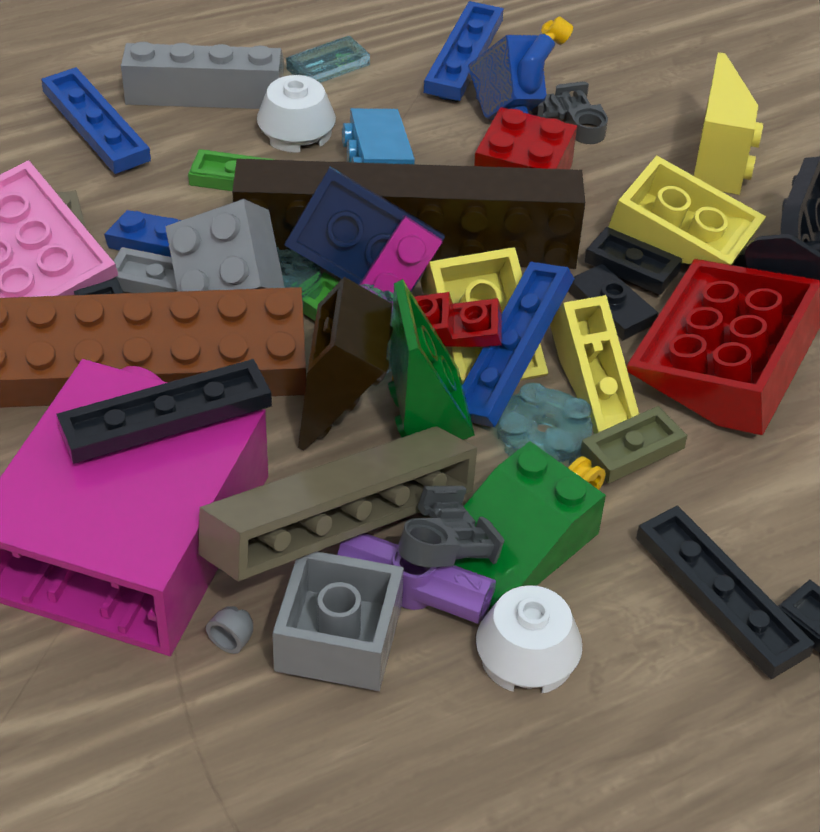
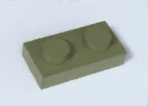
[580,406,688,484]

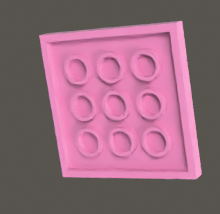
[0,160,118,298]

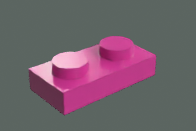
[359,215,443,315]

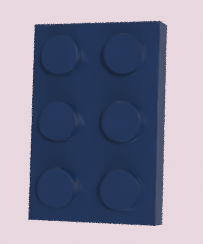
[284,166,445,292]

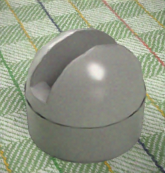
[206,606,253,654]

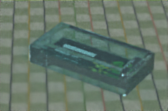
[286,36,370,83]

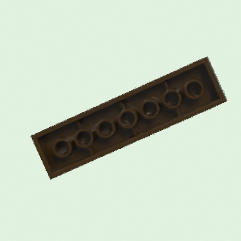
[232,159,586,269]

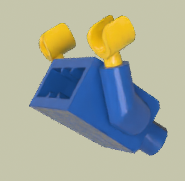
[468,16,573,120]

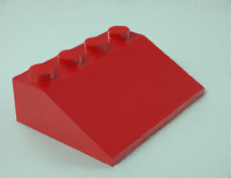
[627,259,820,435]

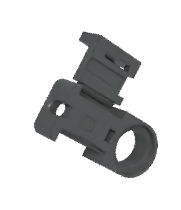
[531,81,608,144]
[397,485,505,567]

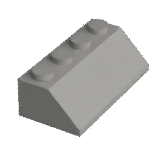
[121,42,284,109]

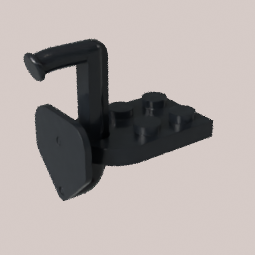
[732,156,820,280]

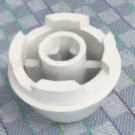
[257,75,336,153]
[476,585,582,693]

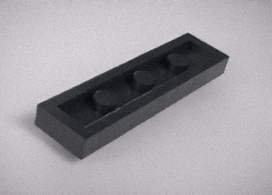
[56,359,272,464]
[636,505,815,679]

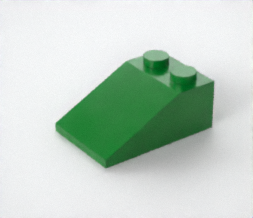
[388,279,475,440]
[454,441,606,610]

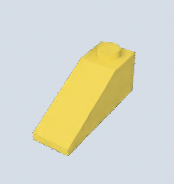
[550,295,639,434]

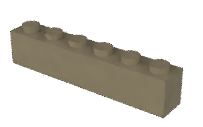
[199,426,477,582]

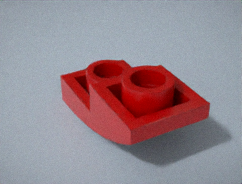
[414,292,502,347]

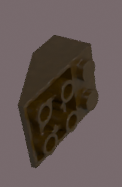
[298,277,393,451]

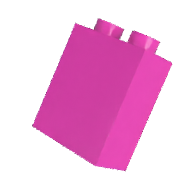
[0,359,268,657]

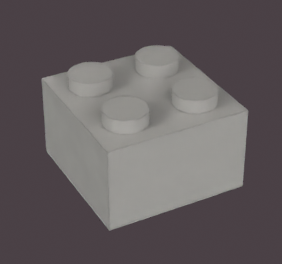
[165,199,285,291]
[272,551,404,691]

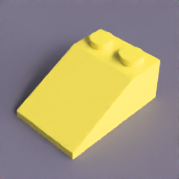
[694,52,763,195]
[608,155,766,265]
[420,247,548,385]

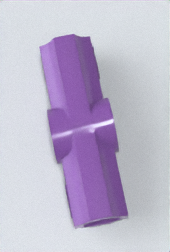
[337,533,496,624]

